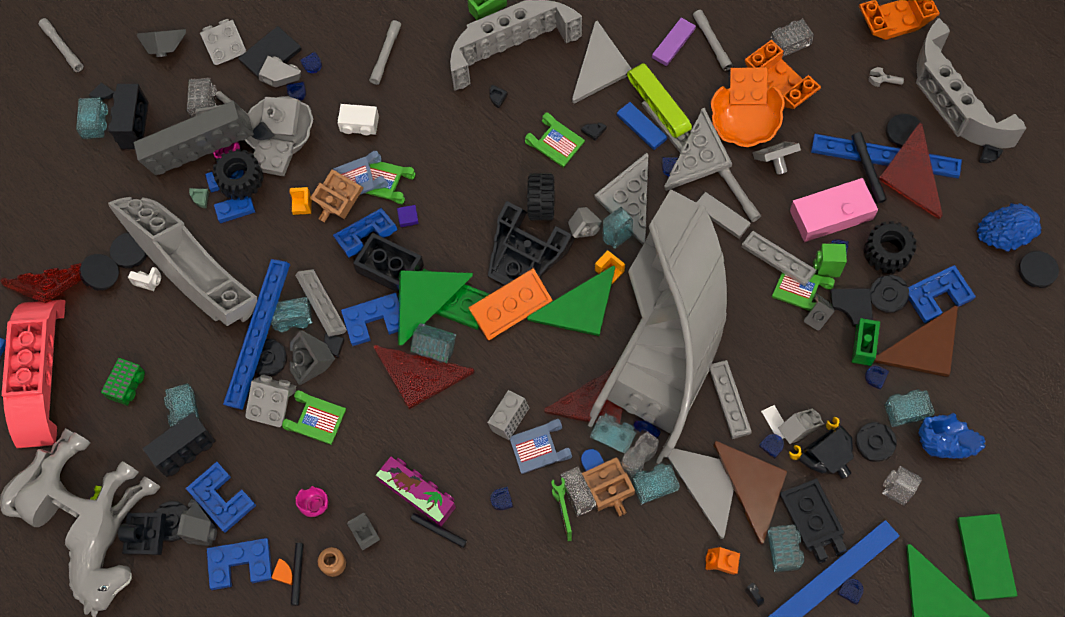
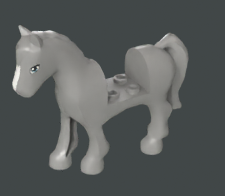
[0,428,161,617]

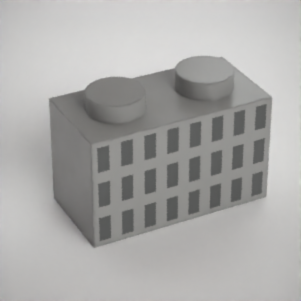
[487,390,529,440]

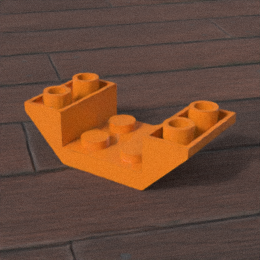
[859,0,940,40]
[745,40,821,109]

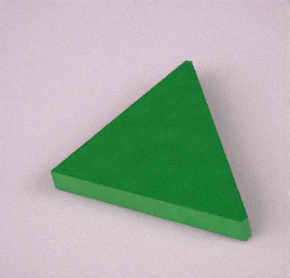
[527,266,615,336]
[398,271,473,345]
[906,544,990,617]

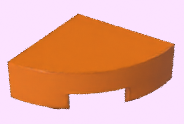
[272,559,293,585]

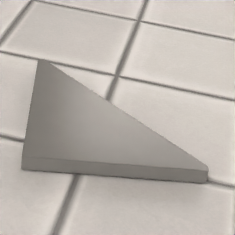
[572,21,631,104]
[664,108,732,191]
[594,153,648,245]
[663,446,734,539]

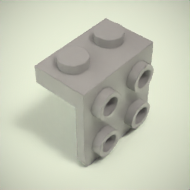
[200,19,246,65]
[245,375,296,427]

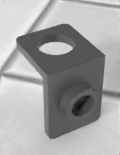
[804,294,834,331]

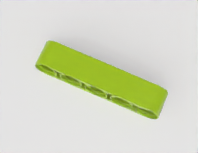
[627,63,692,138]

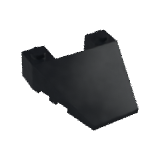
[488,201,575,285]

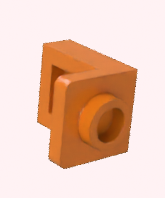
[705,547,740,574]

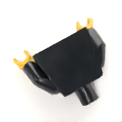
[789,417,854,479]

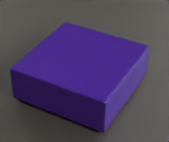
[397,205,419,227]

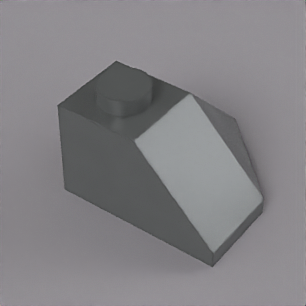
[137,29,186,57]
[290,331,335,385]
[177,499,217,546]

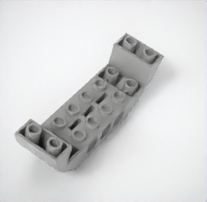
[450,0,582,91]
[916,18,1026,149]

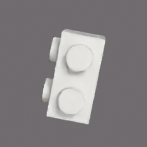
[338,104,379,135]

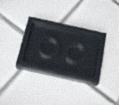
[238,26,302,79]

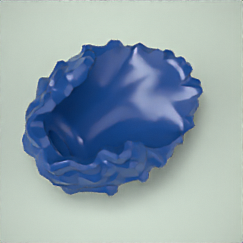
[977,203,1041,251]
[919,413,986,459]

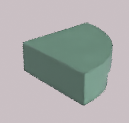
[189,188,209,208]

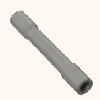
[693,10,733,71]
[38,18,84,72]
[369,20,401,85]
[718,168,761,222]

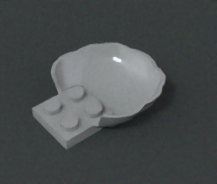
[245,96,313,176]

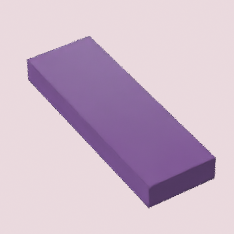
[652,18,696,66]

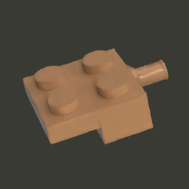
[310,169,363,223]
[581,457,635,517]

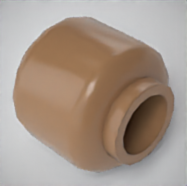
[318,547,346,577]

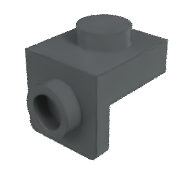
[347,513,380,550]

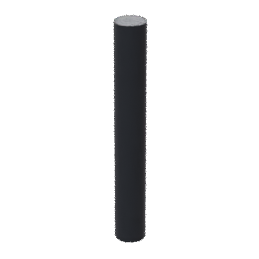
[410,513,467,548]
[291,543,304,606]

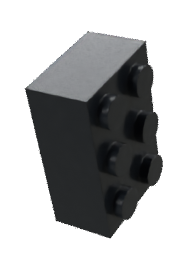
[108,84,149,149]
[353,233,424,293]
[142,412,216,477]

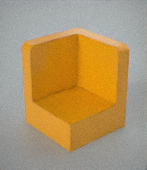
[290,187,312,215]
[595,250,625,284]

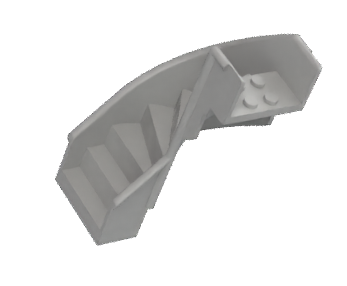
[588,189,727,464]

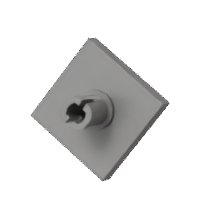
[261,97,301,136]
[752,141,801,174]

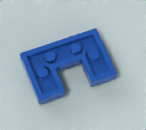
[205,170,255,223]
[333,208,398,258]
[908,265,976,323]
[341,293,399,346]
[186,462,256,533]
[207,538,273,590]

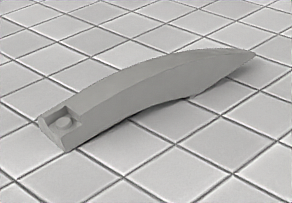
[108,197,257,326]

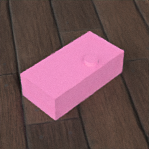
[790,178,878,242]

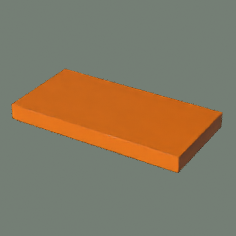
[468,268,553,341]

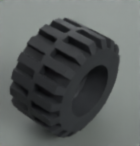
[212,149,264,200]
[527,173,555,220]
[864,221,917,274]

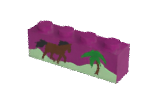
[376,457,456,526]

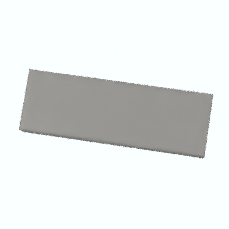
[696,192,751,239]

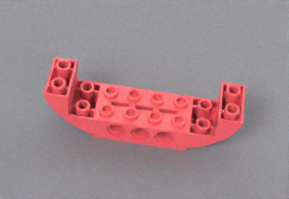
[2,300,65,448]

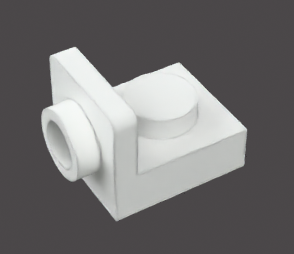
[128,267,161,291]

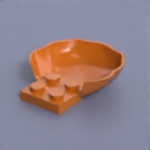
[711,67,785,147]

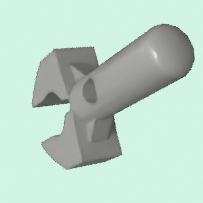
[869,67,904,87]

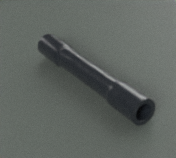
[851,132,887,204]

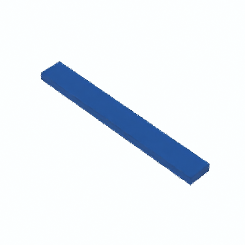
[811,134,962,178]
[223,259,290,410]
[768,520,900,617]

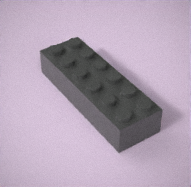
[134,100,254,175]

